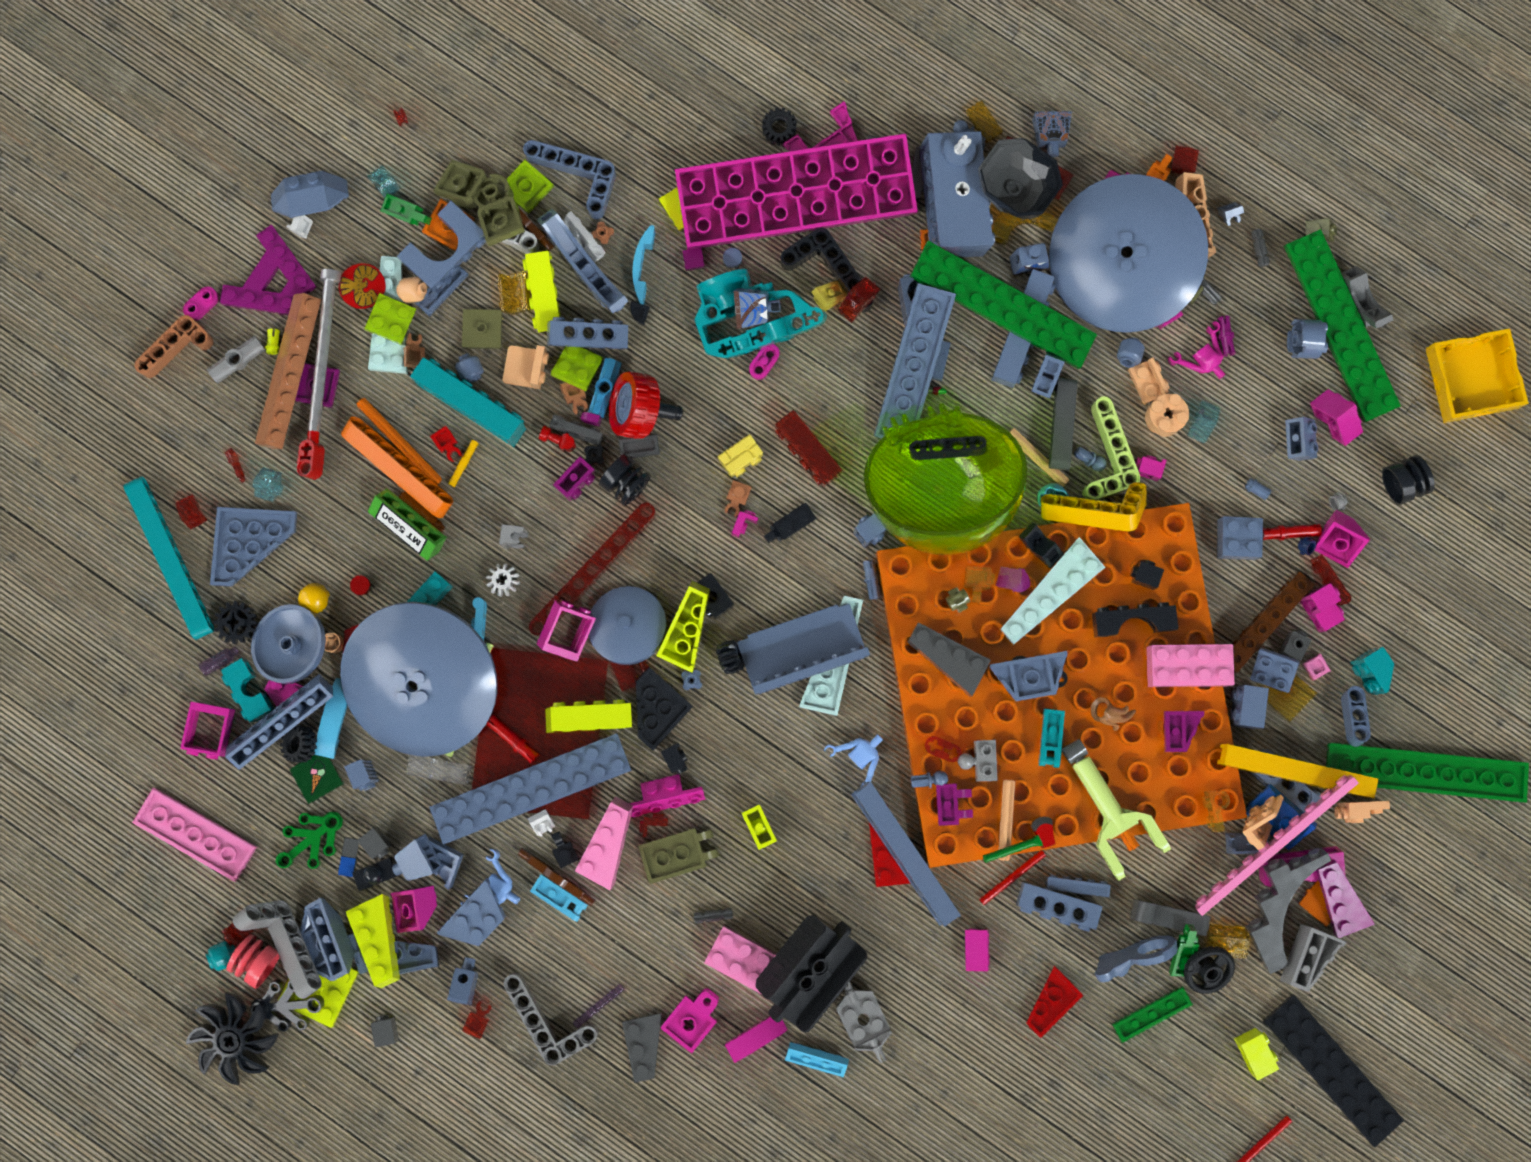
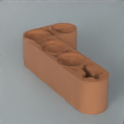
[134,315,214,378]

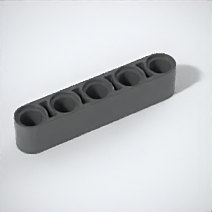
[1048,377,1078,471]

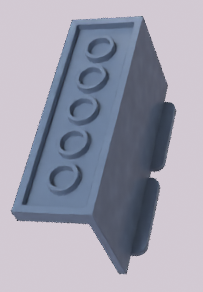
[737,604,870,696]

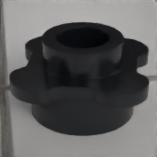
[584,445,604,465]

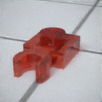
[462,1000,492,1039]

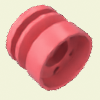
[226,934,280,989]

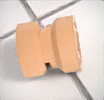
[325,632,344,654]

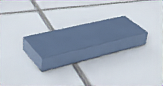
[414,266,469,317]

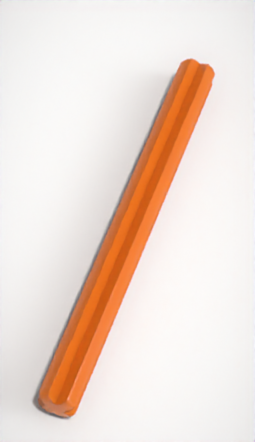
[356,398,442,485]

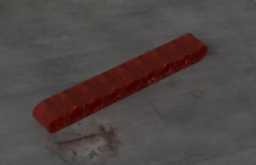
[529,502,656,637]

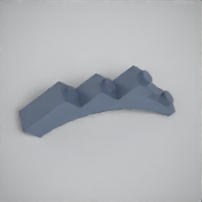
[536,209,629,313]

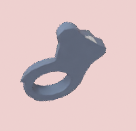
[1094,936,1178,983]

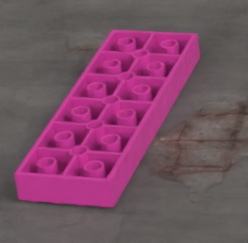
[675,134,918,250]

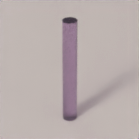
[573,983,625,1029]

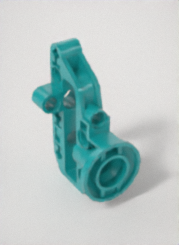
[695,269,827,359]

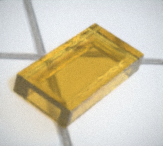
[965,100,1003,143]

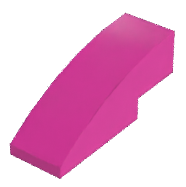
[725,1016,788,1063]

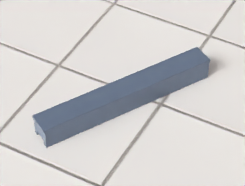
[851,782,961,927]

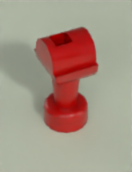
[539,425,576,452]

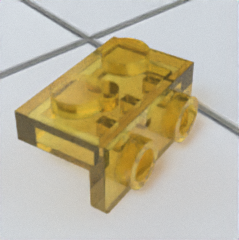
[497,271,531,315]
[1206,924,1251,959]

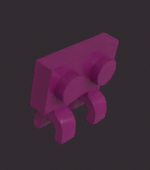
[936,784,973,826]

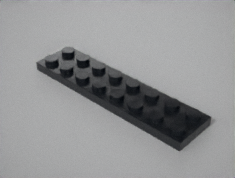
[1262,994,1404,1148]

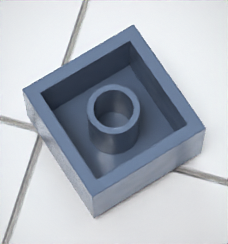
[1217,516,1263,560]
[1228,685,1269,729]

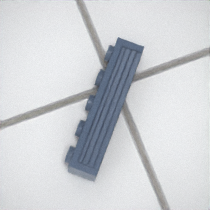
[1045,874,1111,897]

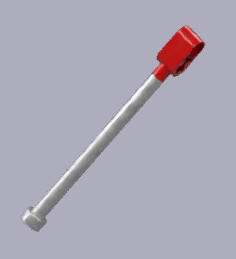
[297,269,341,480]

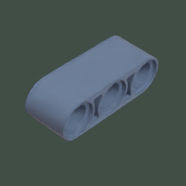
[1341,686,1371,747]

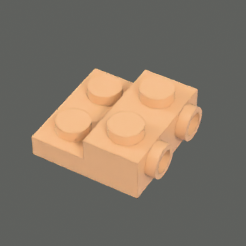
[1334,800,1390,823]

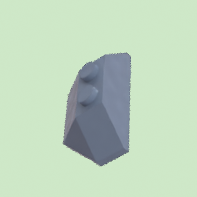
[271,171,349,218]
[300,898,354,981]

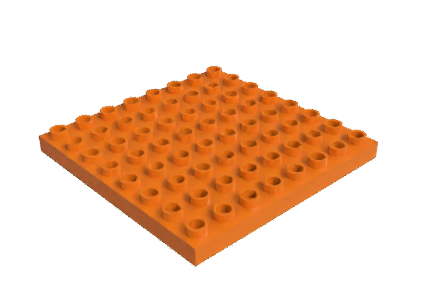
[876,503,1247,868]

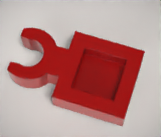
[430,426,463,463]

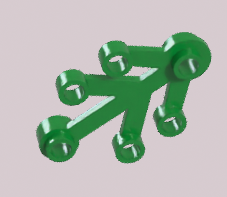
[276,812,343,869]

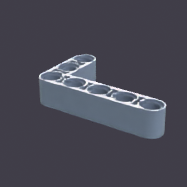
[523,140,616,219]

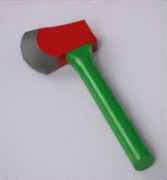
[983,817,1056,863]

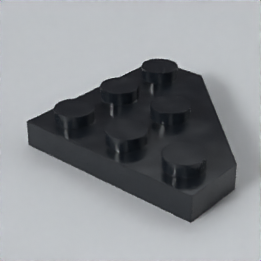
[635,666,693,751]

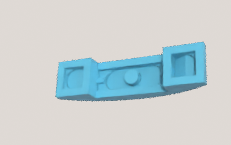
[632,225,656,305]
[314,678,348,759]

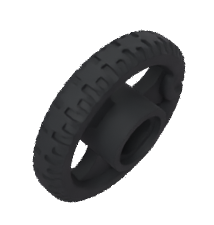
[1184,946,1235,994]

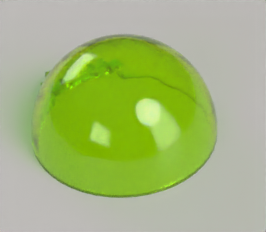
[864,403,1027,555]

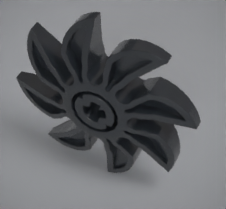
[186,992,279,1085]

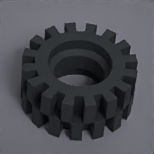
[762,107,797,146]
[280,726,317,763]

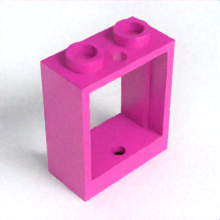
[537,600,596,662]
[180,702,235,760]

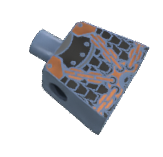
[1032,111,1072,158]

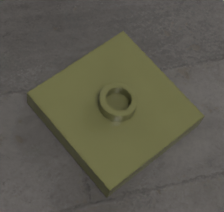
[462,309,503,349]

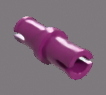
[1217,315,1236,357]

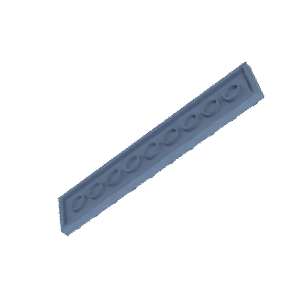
[429,733,632,845]

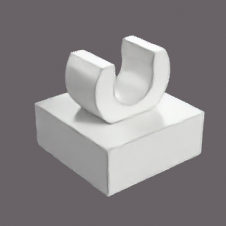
[286,215,313,239]
[528,809,555,837]

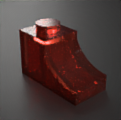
[838,277,880,323]

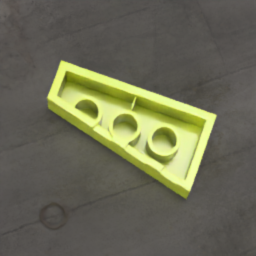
[522,251,561,333]

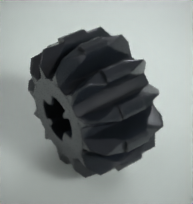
[716,640,744,674]

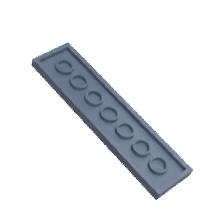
[874,283,956,446]

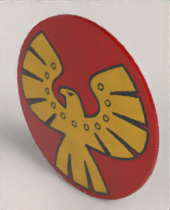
[339,263,386,309]

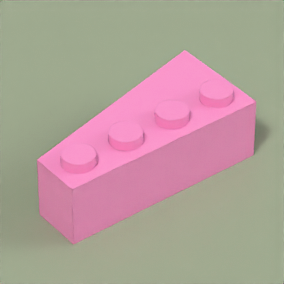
[575,797,633,890]

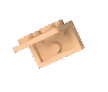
[502,345,549,390]
[1242,794,1284,850]

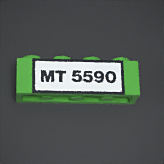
[367,488,447,561]

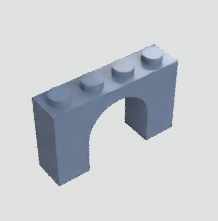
[397,201,486,292]

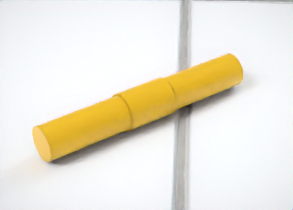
[448,440,479,488]

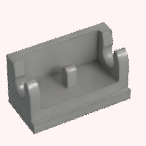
[499,524,529,550]

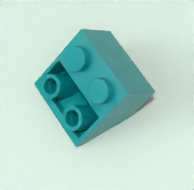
[1351,647,1394,695]

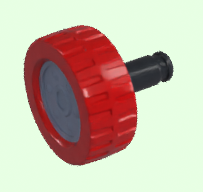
[609,371,683,439]

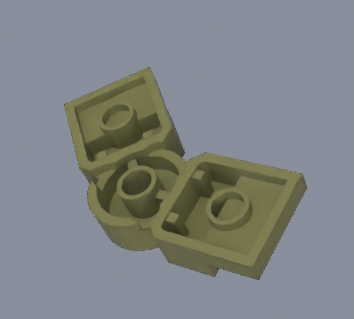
[433,160,525,246]

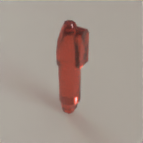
[225,448,245,483]

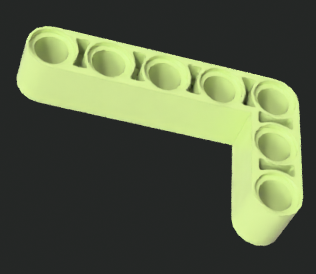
[1082,396,1140,500]

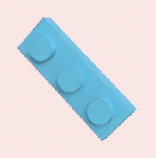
[785,1042,849,1077]

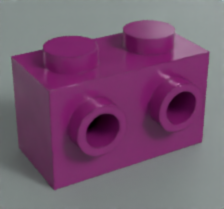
[553,456,596,501]

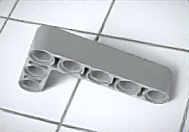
[233,900,321,999]
[504,973,599,1065]

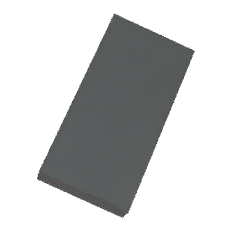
[619,434,660,458]

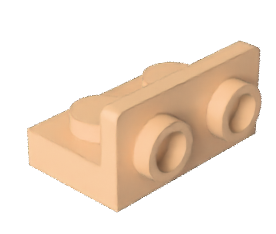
[1128,357,1169,405]

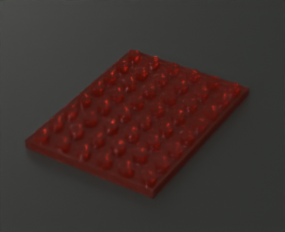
[472,648,609,820]

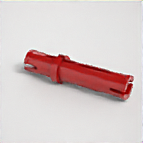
[1263,524,1322,541]
[486,715,539,764]

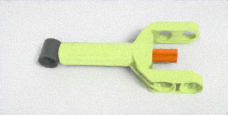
[1062,739,1171,881]

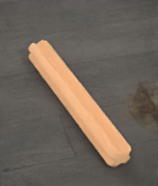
[1007,428,1069,487]
[998,780,1015,861]

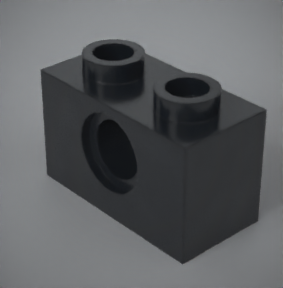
[697,573,735,620]

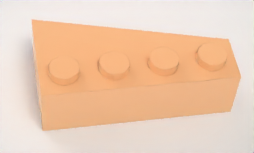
[1175,172,1216,258]

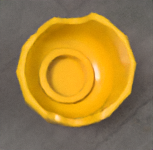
[298,583,330,614]

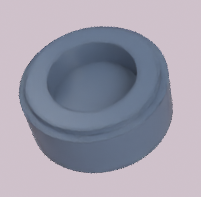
[723,248,742,268]

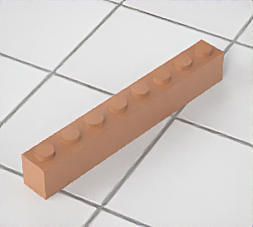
[255,293,321,449]

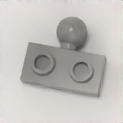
[958,740,997,781]

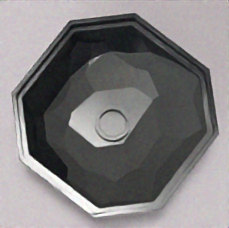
[978,138,1063,219]

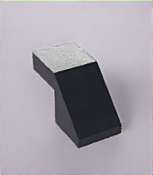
[1019,522,1064,569]

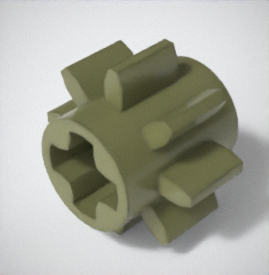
[946,587,971,613]

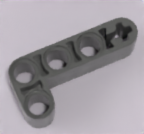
[1130,899,1211,936]

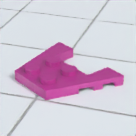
[783,102,858,152]

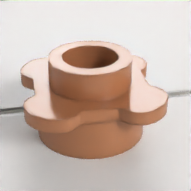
[591,222,614,244]

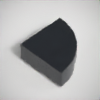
[630,301,650,326]

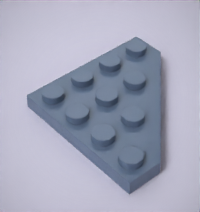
[210,507,297,587]

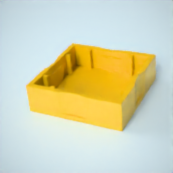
[1426,328,1529,423]

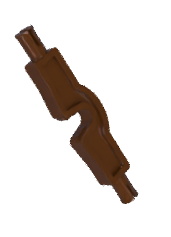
[518,207,554,251]
[517,848,596,906]

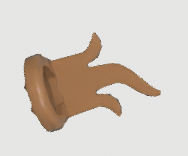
[1091,697,1136,731]

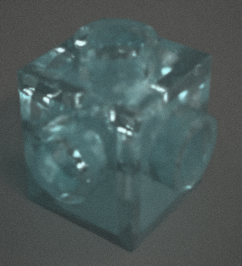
[252,467,283,502]

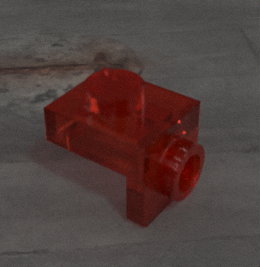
[175,494,207,530]
[639,813,669,837]

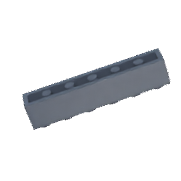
[991,269,1056,388]

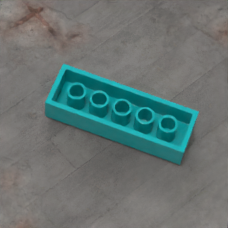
[410,357,527,448]

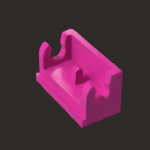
[965,929,990,972]

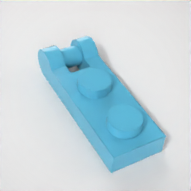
[471,597,487,641]
[530,874,588,922]

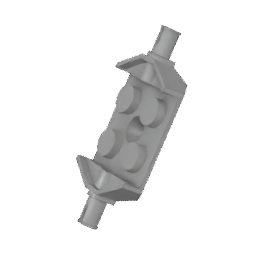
[836,981,892,1063]

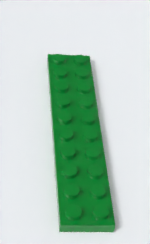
[1284,229,1401,423]
[909,241,1097,369]
[1326,743,1529,803]

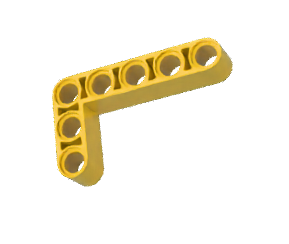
[1041,482,1147,531]

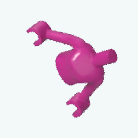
[1168,321,1226,379]

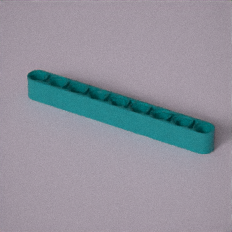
[123,476,215,640]

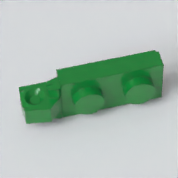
[380,194,432,226]
[1169,924,1200,977]

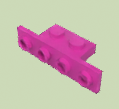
[629,775,706,817]

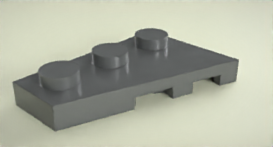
[622,1012,662,1083]

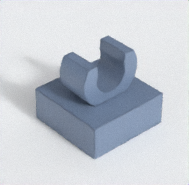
[1217,202,1244,226]

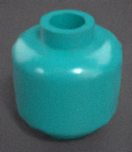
[205,941,235,971]

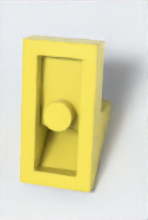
[811,281,848,311]

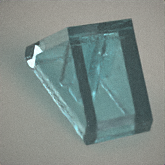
[367,165,401,199]
[1186,400,1220,443]

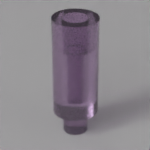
[198,647,239,676]

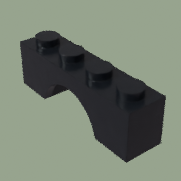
[1092,602,1178,638]

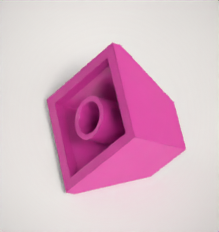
[1315,510,1370,568]
[391,886,437,933]

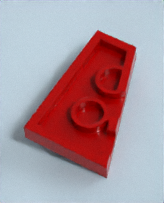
[1026,966,1084,1039]

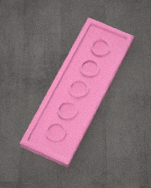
[132,788,258,882]

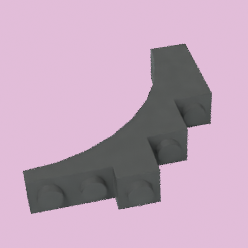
[1245,848,1331,974]

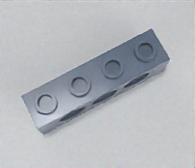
[547,317,628,350]
[1248,749,1321,812]
[1016,882,1103,932]

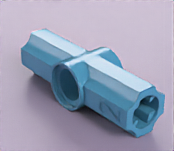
[588,358,622,419]

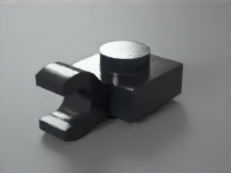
[551,831,579,868]

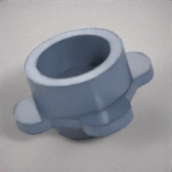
[681,670,702,691]

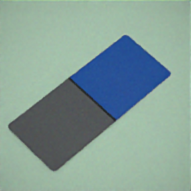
[338,838,359,877]

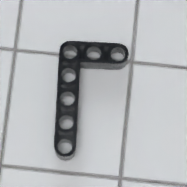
[781,228,874,313]

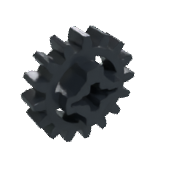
[213,601,258,644]

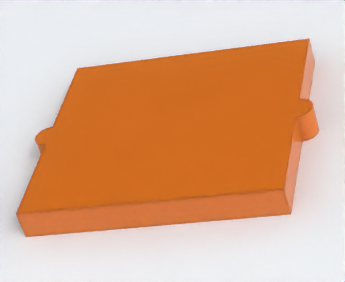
[1298,880,1331,927]

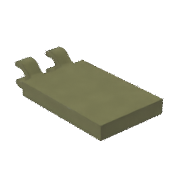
[638,828,719,884]

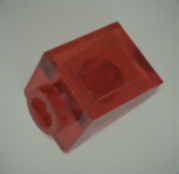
[222,923,256,946]

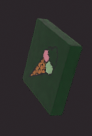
[289,755,345,804]

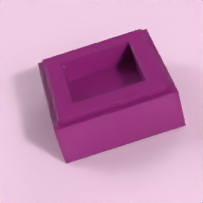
[682,248,705,271]

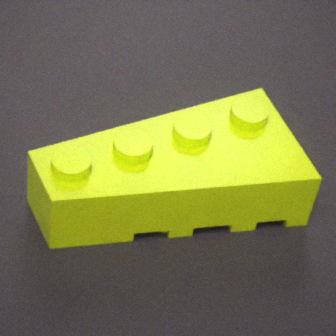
[656,581,710,673]
[545,700,632,733]
[345,894,400,988]

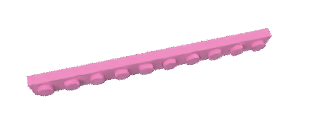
[1195,774,1359,916]

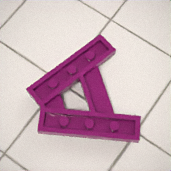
[220,224,317,315]

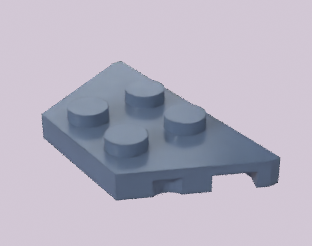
[989,651,1068,702]
[437,878,506,946]

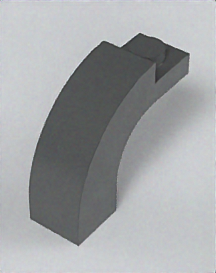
[1341,266,1393,329]

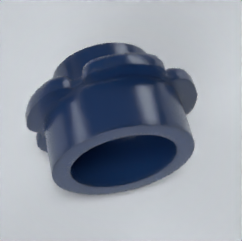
[1298,537,1316,555]

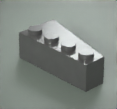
[907,622,991,697]

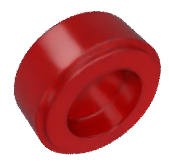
[350,575,371,596]

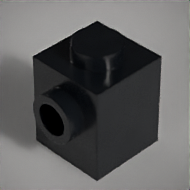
[1130,560,1164,590]

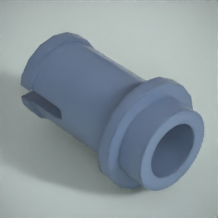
[1244,478,1272,501]

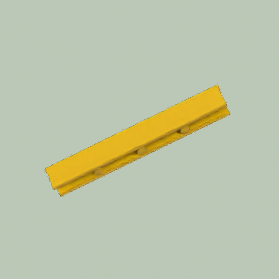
[1217,744,1378,799]

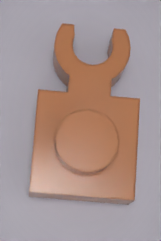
[403,333,425,368]
[560,383,588,415]
[725,480,752,518]

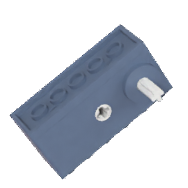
[919,131,995,258]

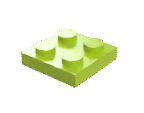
[506,160,554,214]
[364,293,416,345]
[551,347,603,391]

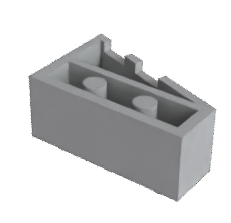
[1280,924,1347,992]

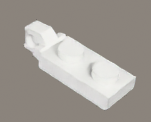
[563,211,605,262]

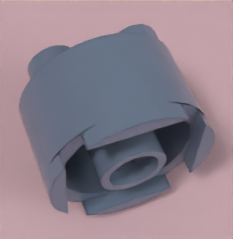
[1287,319,1328,359]

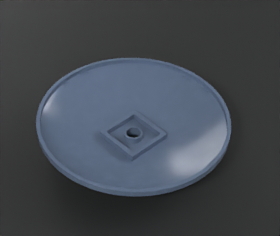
[1049,174,1208,333]
[340,602,497,756]

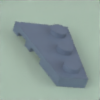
[394,941,439,975]

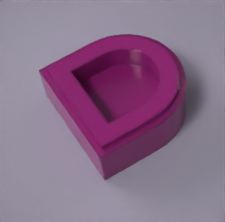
[580,412,602,427]

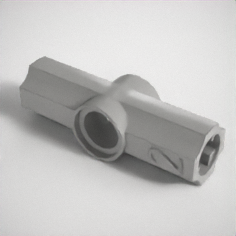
[207,335,266,384]

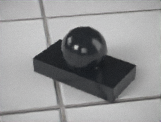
[352,857,397,891]

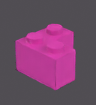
[1310,389,1363,446]
[1300,583,1345,633]

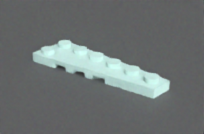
[368,256,408,374]
[1000,537,1105,645]
[799,596,863,716]

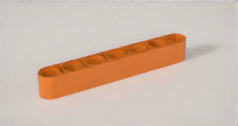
[341,416,454,518]

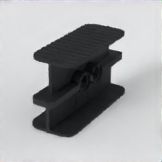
[755,915,867,1033]

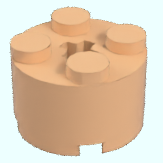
[1145,394,1189,437]

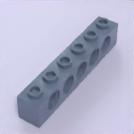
[225,673,333,770]

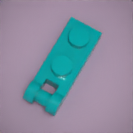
[1038,709,1065,768]

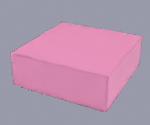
[1302,654,1331,681]

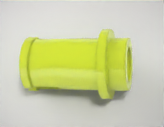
[264,329,280,355]

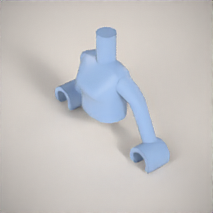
[824,734,883,786]
[461,849,520,905]

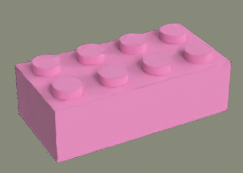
[1146,644,1234,687]
[704,925,777,994]

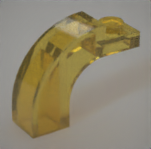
[992,212,1058,246]

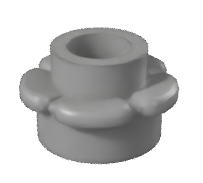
[1329,492,1348,511]

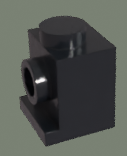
[661,743,688,775]

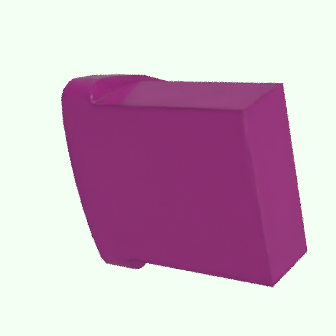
[996,566,1030,592]

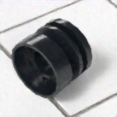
[599,453,651,507]
[1382,455,1435,505]

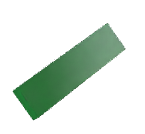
[1112,986,1193,1043]

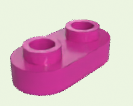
[183,287,219,321]
[749,344,780,380]

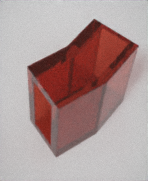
[1171,146,1199,174]

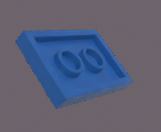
[1245,784,1317,850]

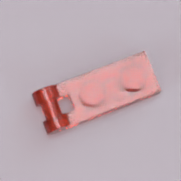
[1310,554,1351,606]

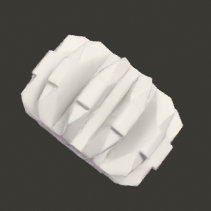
[486,563,520,597]

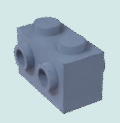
[1285,417,1318,461]
[853,514,886,548]

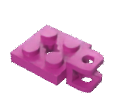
[660,988,719,1054]

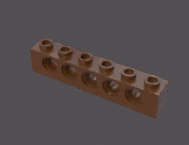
[1232,571,1315,674]

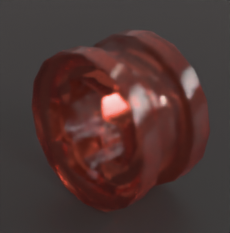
[393,107,409,127]

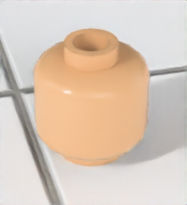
[397,276,427,303]

